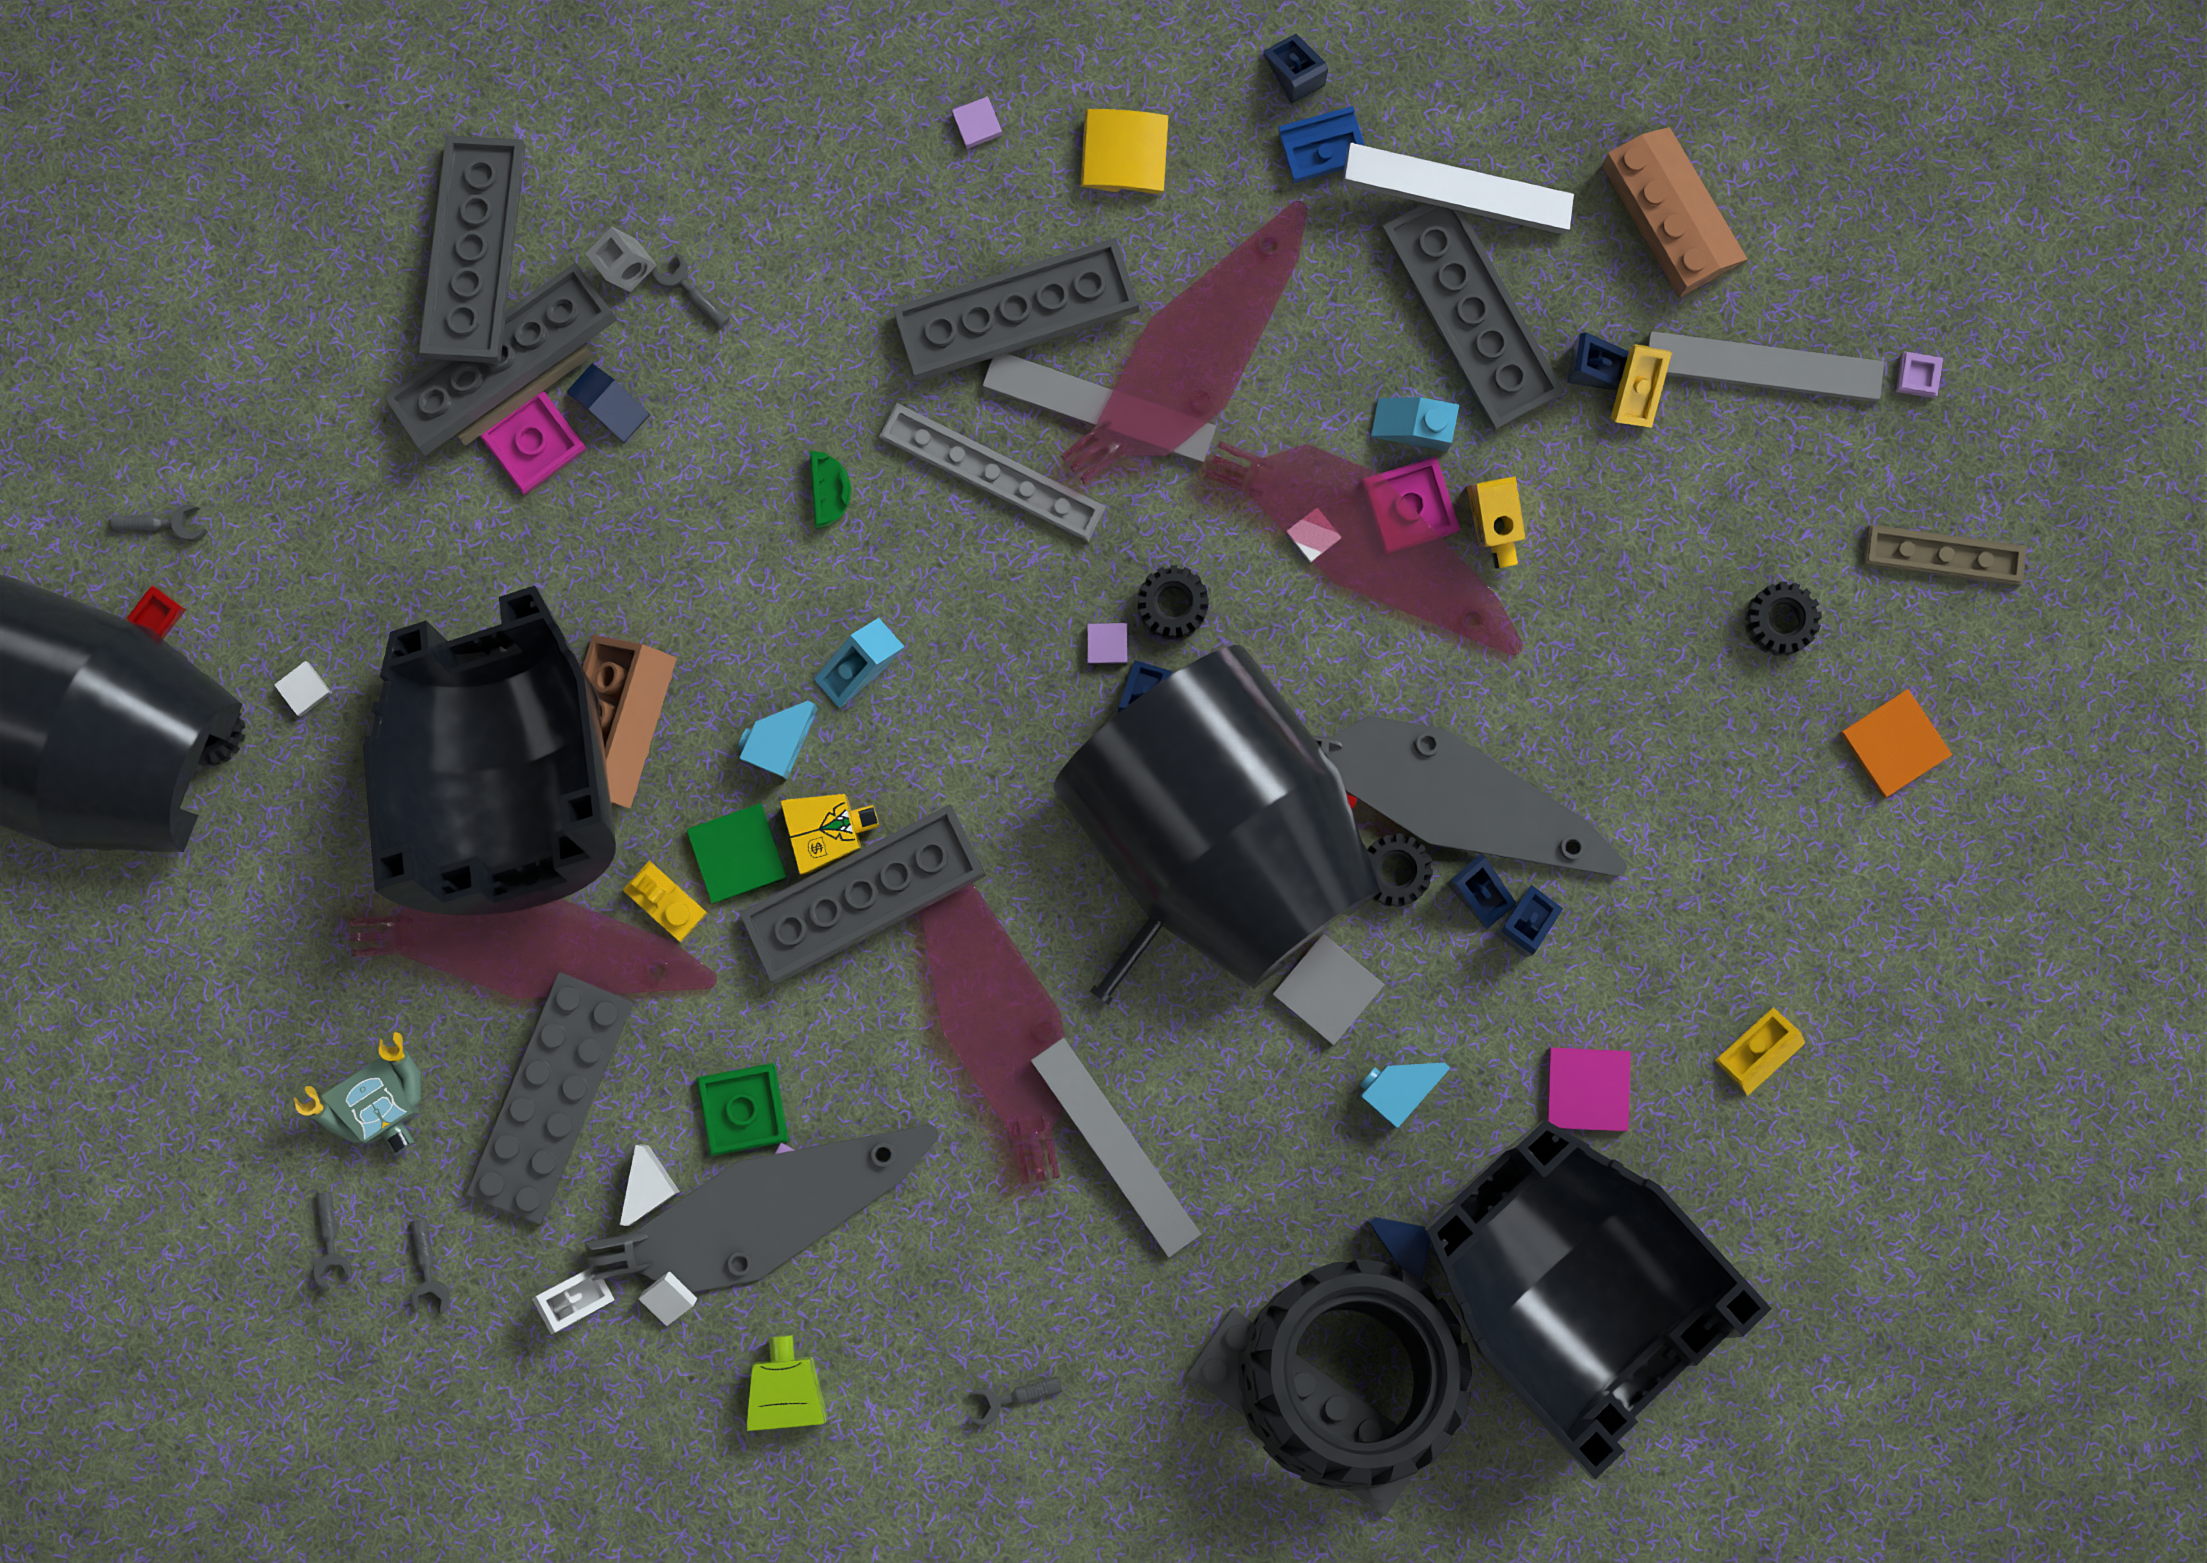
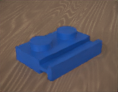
[1278,106,1365,184]

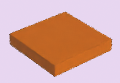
[1840,689,1952,798]

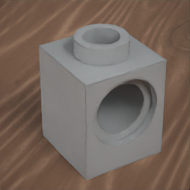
[585,226,657,292]

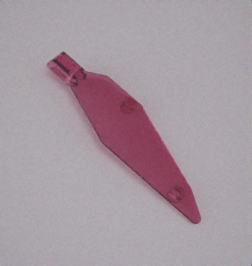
[1060,201,1308,485]
[1204,440,1523,655]
[921,883,1065,1185]
[350,899,717,999]

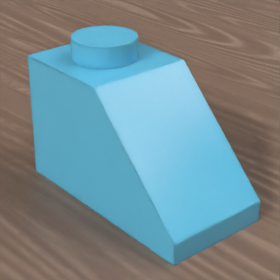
[1371,397,1459,452]
[814,618,904,708]
[738,701,818,780]
[1359,1062,1450,1128]

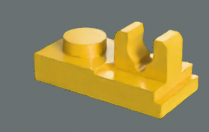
[1611,344,1672,428]
[623,861,708,942]

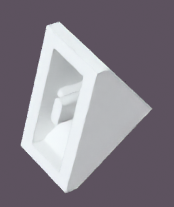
[620,1144,680,1226]
[532,1266,614,1334]

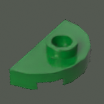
[809,451,852,530]

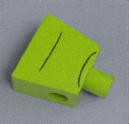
[747,1335,828,1431]

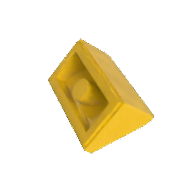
[1715,1007,1805,1095]

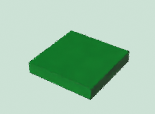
[686,803,788,904]
[696,1063,790,1156]

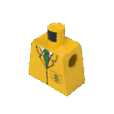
[1466,476,1525,569]
[781,794,880,876]

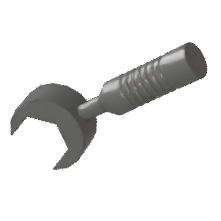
[652,252,730,330]
[111,505,208,541]
[313,1191,353,1290]
[411,1219,450,1314]
[969,1376,1062,1425]

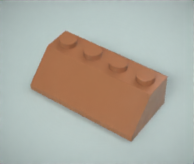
[1602,127,1748,298]
[583,635,677,808]

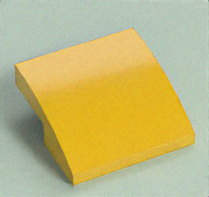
[1080,109,1168,194]

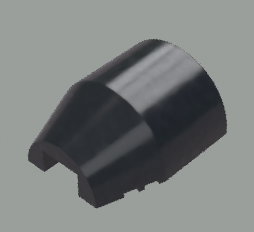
[0,575,243,852]
[363,585,616,916]
[1053,645,1381,989]
[1425,1120,1772,1480]

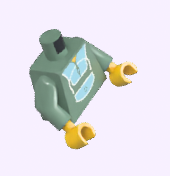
[293,1032,421,1155]

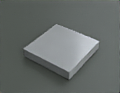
[1272,933,1385,1046]

